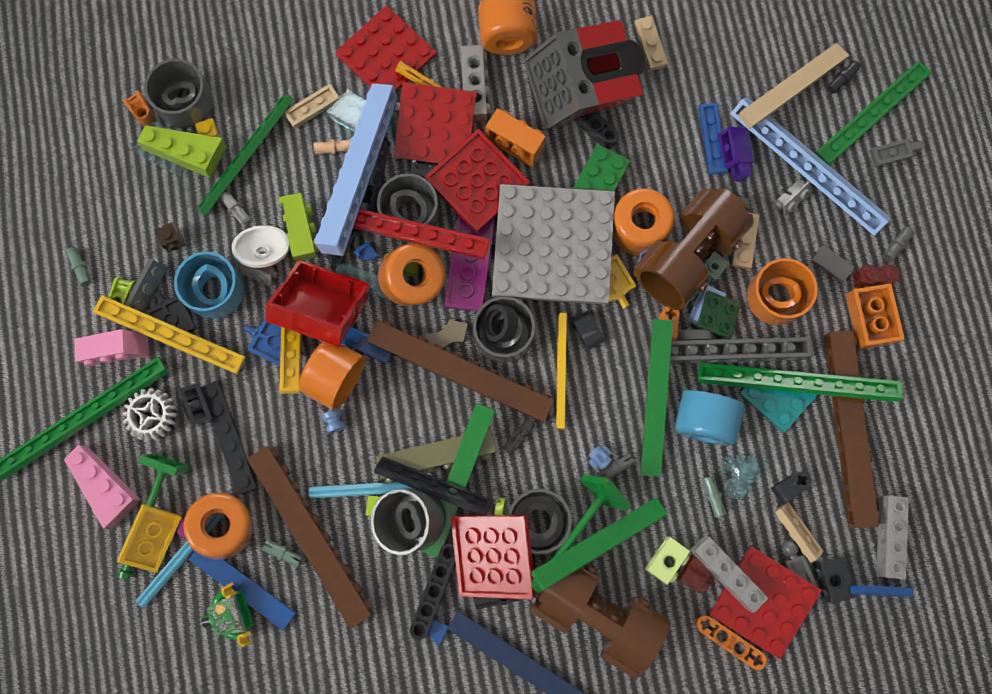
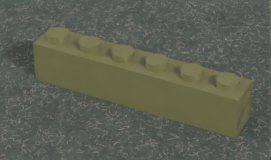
[375,429,496,483]

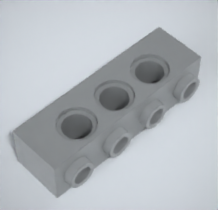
[461,45,490,122]
[876,496,909,579]
[690,536,768,613]

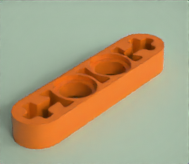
[695,615,767,670]

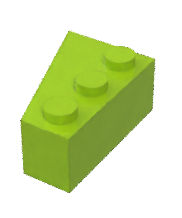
[278,193,320,262]

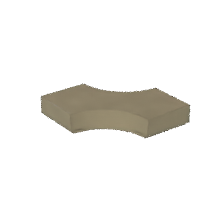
[425,319,468,348]

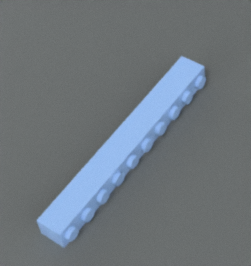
[315,84,398,256]
[730,97,890,235]

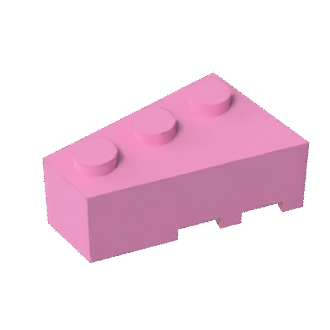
[75,329,149,366]

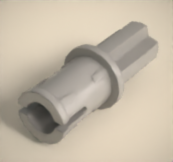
[220,191,250,225]

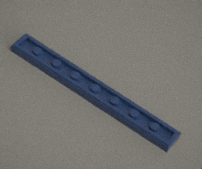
[447,611,585,694]

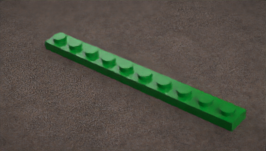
[0,356,169,482]
[697,363,903,402]

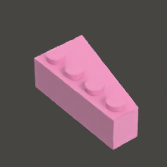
[64,445,141,529]

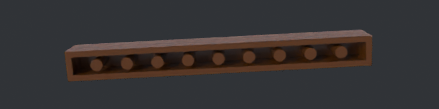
[367,320,554,423]
[824,330,881,528]
[247,446,374,629]

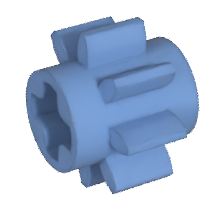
[588,446,612,470]

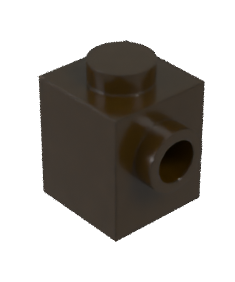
[154,222,186,253]

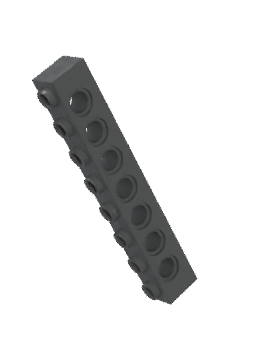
[670,337,812,364]

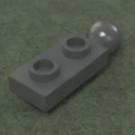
[782,540,817,587]

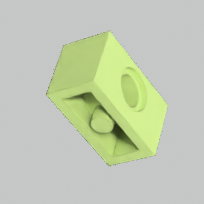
[645,537,690,585]

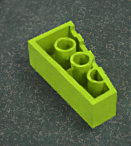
[137,125,227,178]

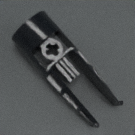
[352,136,391,232]

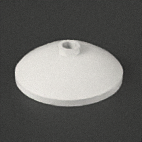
[232,226,290,268]

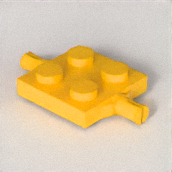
[602,254,636,309]

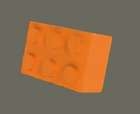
[485,108,546,168]
[845,283,905,350]

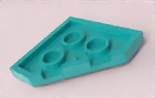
[739,387,818,433]

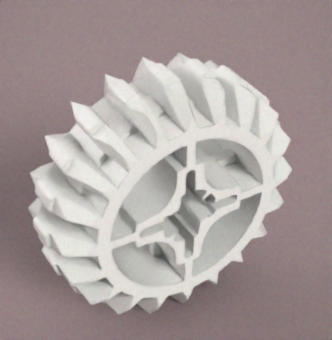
[122,388,177,441]

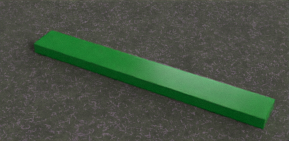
[815,60,932,165]
[196,95,294,216]
[640,319,673,477]
[421,403,495,558]
[531,498,668,591]

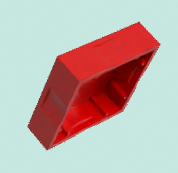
[265,260,370,347]

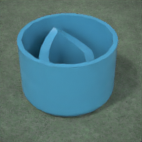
[174,252,245,319]
[675,390,745,446]

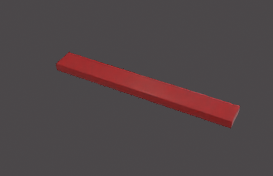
[353,209,492,260]

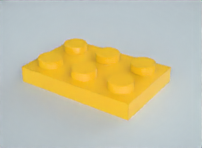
[117,504,181,573]

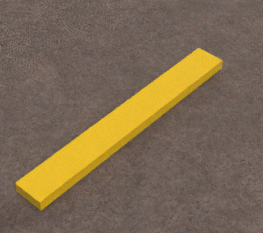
[93,295,246,375]

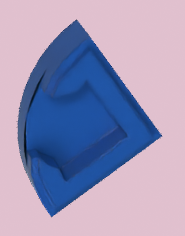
[353,241,379,261]
[429,620,448,645]

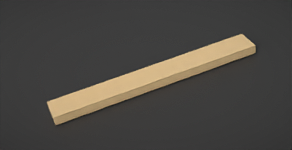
[738,43,849,129]

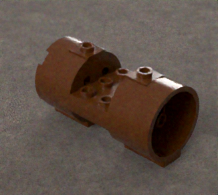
[633,187,754,310]
[530,564,671,680]

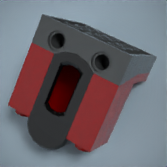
[523,20,646,130]

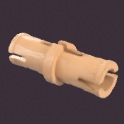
[314,139,351,155]

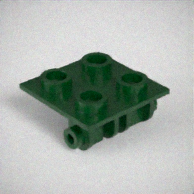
[697,290,741,339]

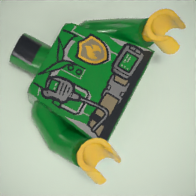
[201,582,254,647]

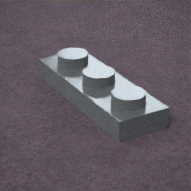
[125,258,168,313]

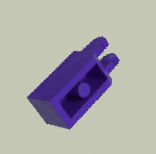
[718,126,754,182]

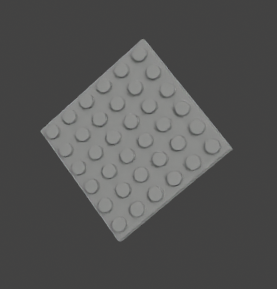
[492,184,615,305]

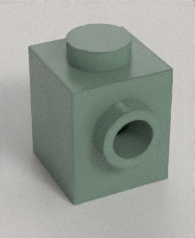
[704,251,730,284]

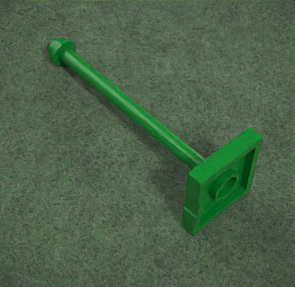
[118,454,192,580]
[530,474,631,593]

